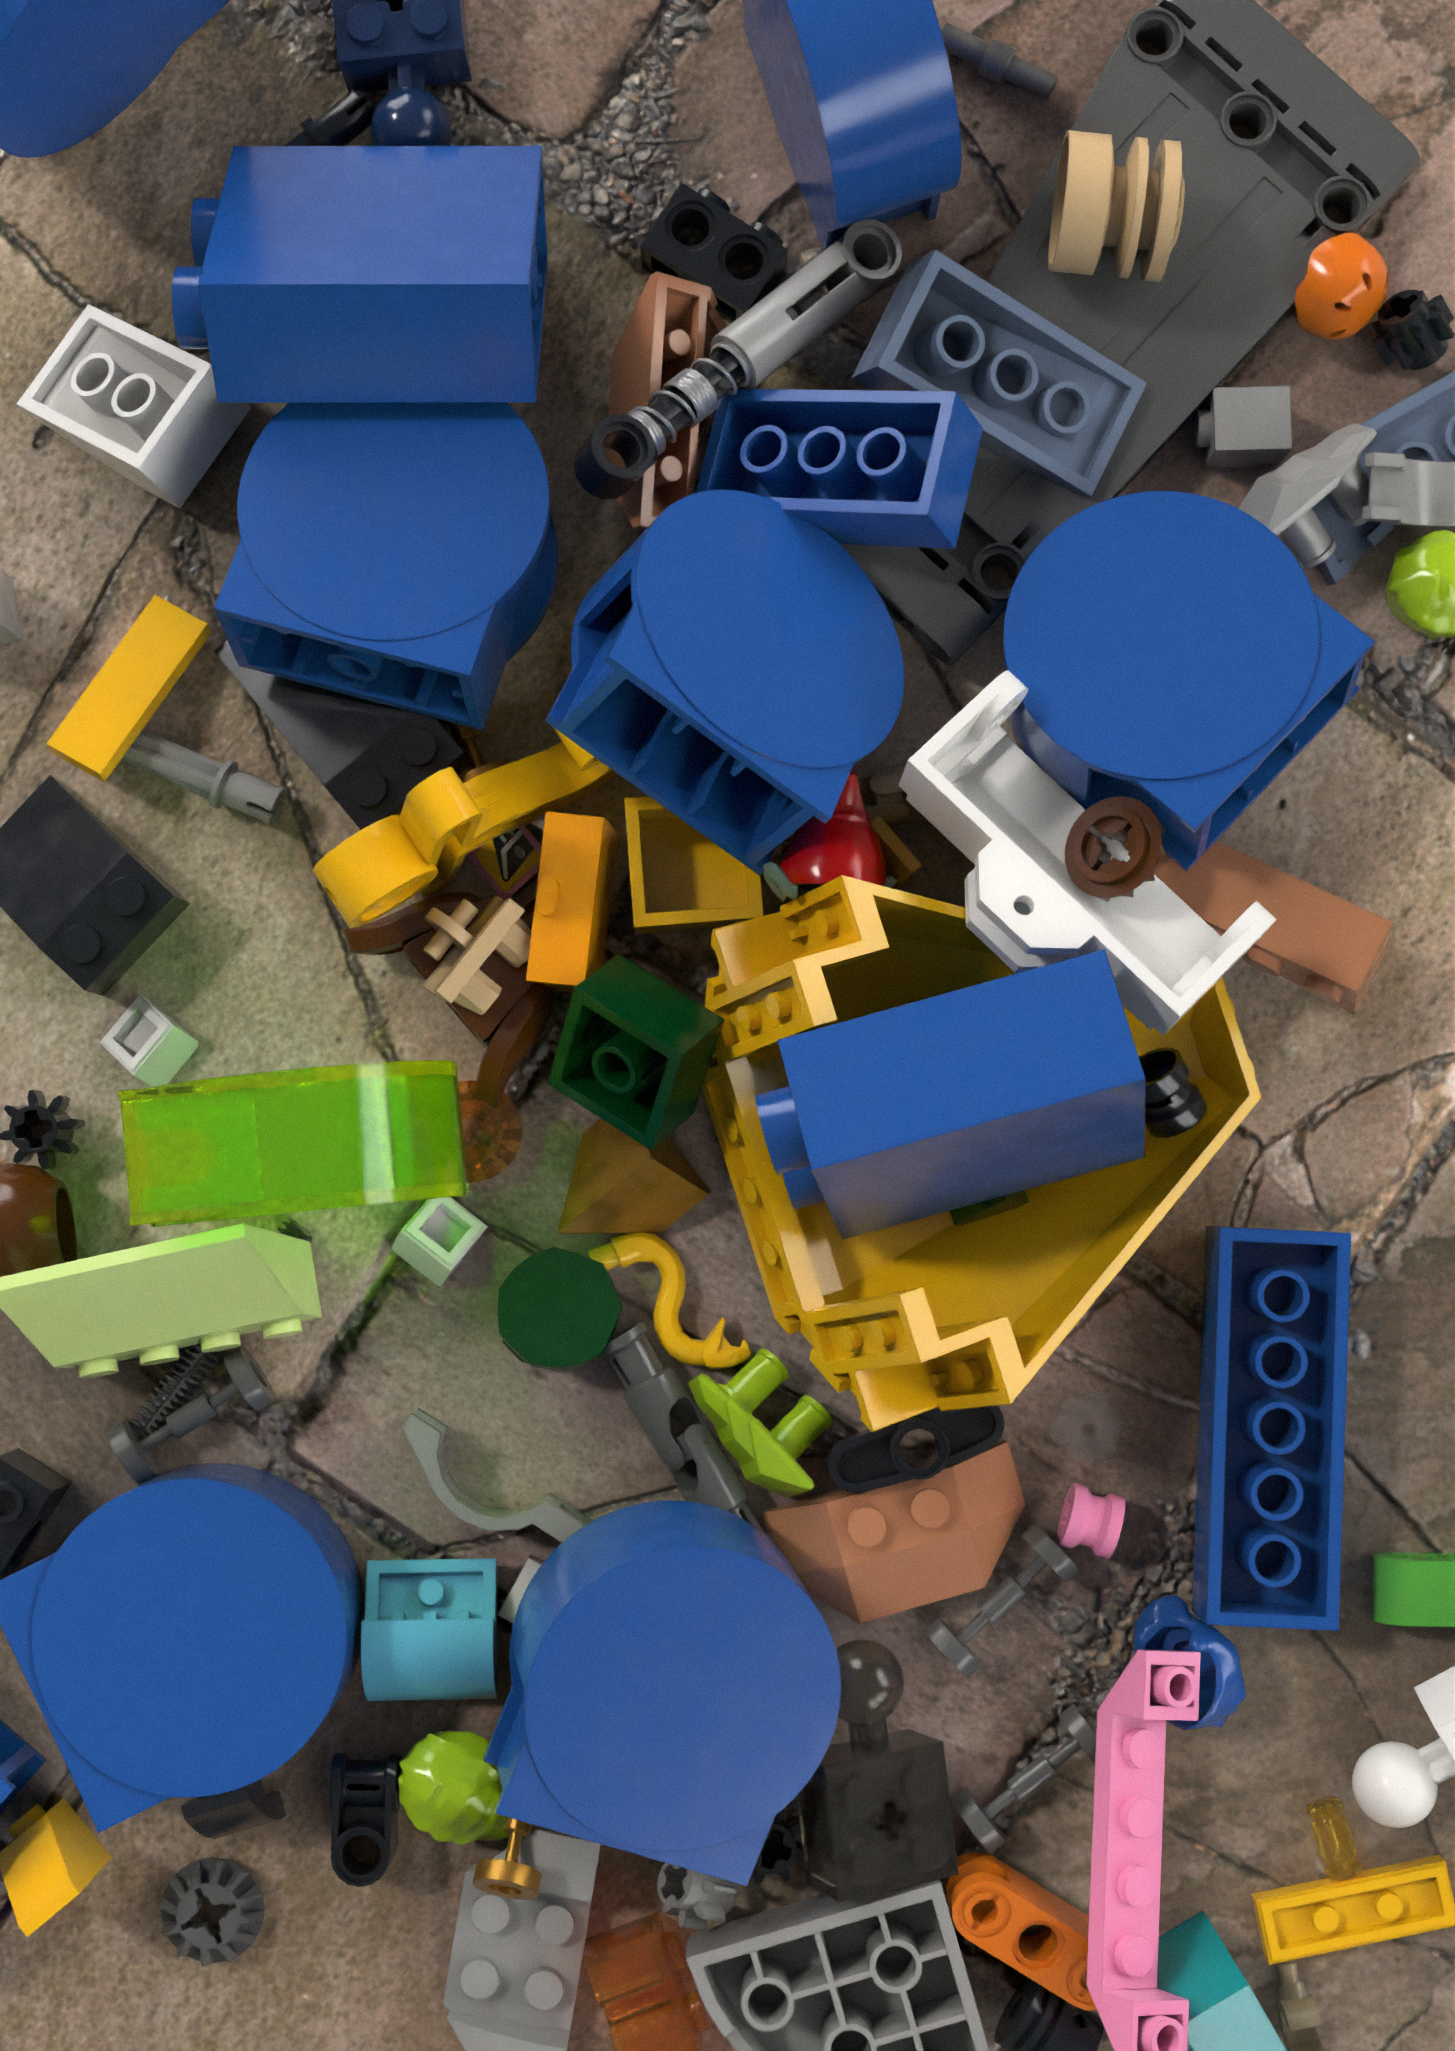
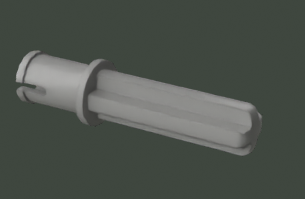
[121,730,288,826]

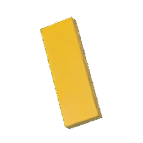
[46,595,211,783]
[1251,1855,1455,1965]

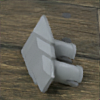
[1238,423,1377,568]

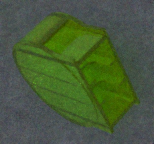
[118,1060,469,1228]

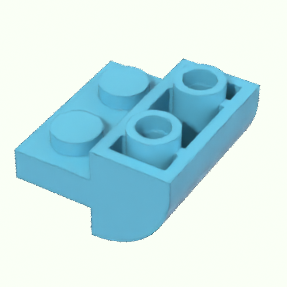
[361,1558,499,1701]

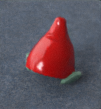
[763,771,898,902]

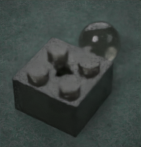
[797,1639,959,1903]

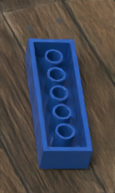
[1192,1226,1351,1631]

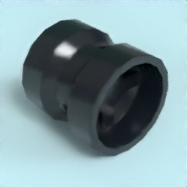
[1139,1048,1207,1138]

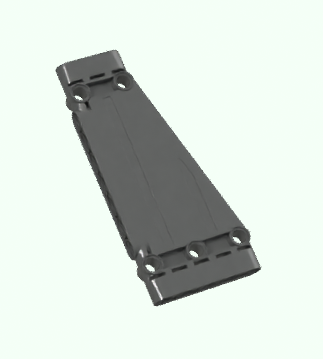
[840,0,1420,666]

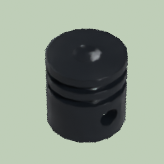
[994,1978,1104,2051]

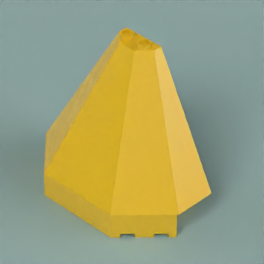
[702,875,1262,1432]

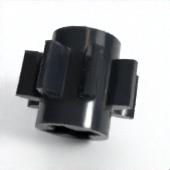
[1372,289,1455,370]
[0,1090,85,1169]
[752,1808,809,1885]

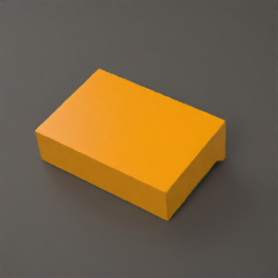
[526,811,619,993]

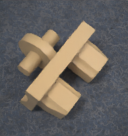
[422,896,532,1015]

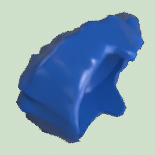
[1133,1595,1246,1731]

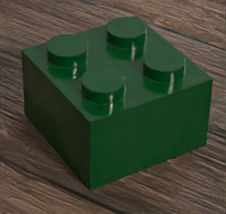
[548,954,725,1151]

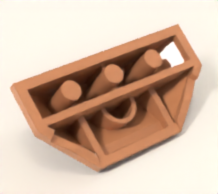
[606,271,740,531]
[762,1440,1025,1623]

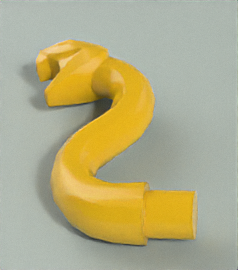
[588,1232,752,1369]

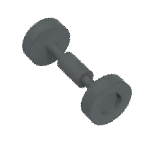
[107,1346,276,1485]
[924,1522,1080,1678]
[951,1703,1096,1854]

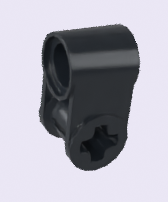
[330,1753,402,1887]

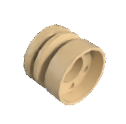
[1048,130,1185,282]

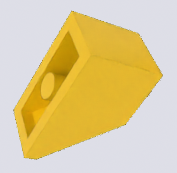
[0,1797,112,1937]

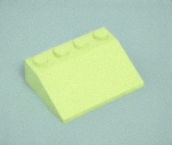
[0,1223,322,1379]

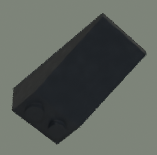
[214,640,471,830]

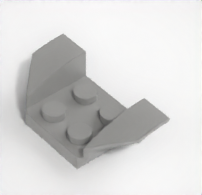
[443,1829,601,2051]

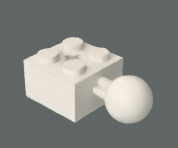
[1352,1666,1455,1828]

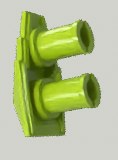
[688,1348,833,1498]

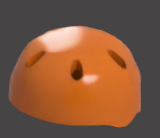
[1295,233,1389,341]

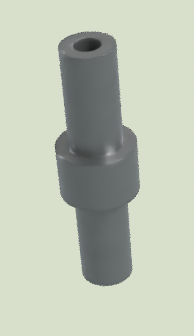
[941,22,1058,100]

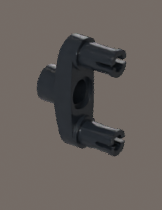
[827,1405,1005,1493]

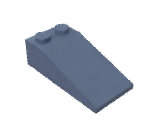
[852,249,1147,498]

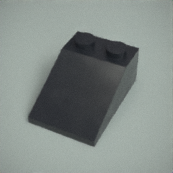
[0,775,190,996]

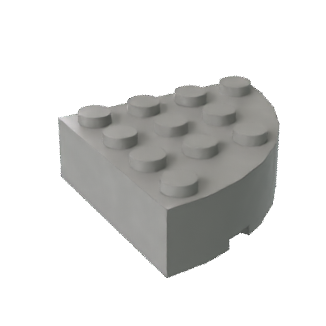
[685,1861,990,2051]

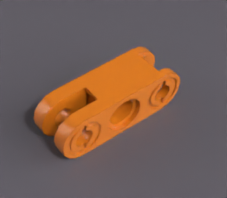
[944,1852,1097,2011]

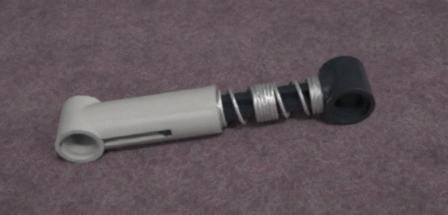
[574,219,902,500]

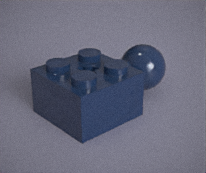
[332,0,472,146]

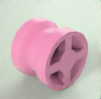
[1057,1483,1126,1559]

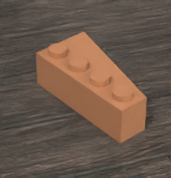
[1153,841,1393,1014]

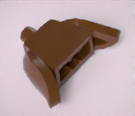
[342,892,555,1110]

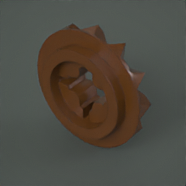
[1065,796,1167,902]

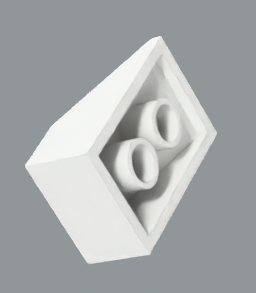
[17,304,252,509]

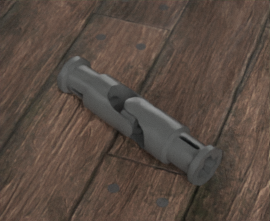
[600,1320,776,1544]

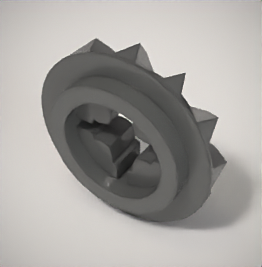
[159,1857,265,1967]

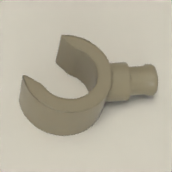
[1276,1962,1324,2051]

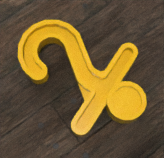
[312,727,618,929]

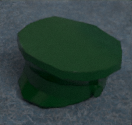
[497,1247,623,1370]

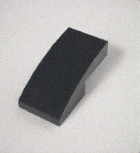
[181,1780,286,1839]

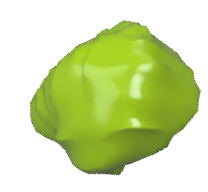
[1385,530,1455,639]
[398,1730,510,1845]

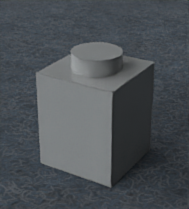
[1192,386,1292,468]

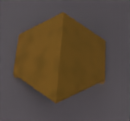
[557,1118,712,1234]

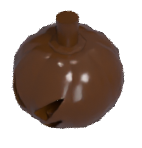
[0,1163,77,1277]

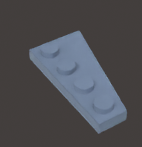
[1312,370,1455,586]

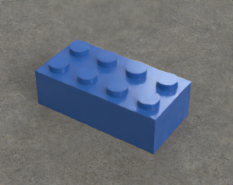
[696,389,983,549]

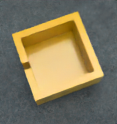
[624,796,764,934]

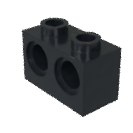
[640,182,788,323]

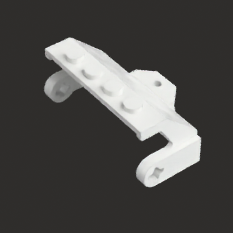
[898,670,1277,1036]

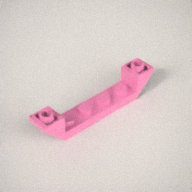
[1086,1649,1201,2051]

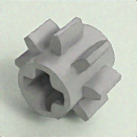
[657,1863,738,1931]

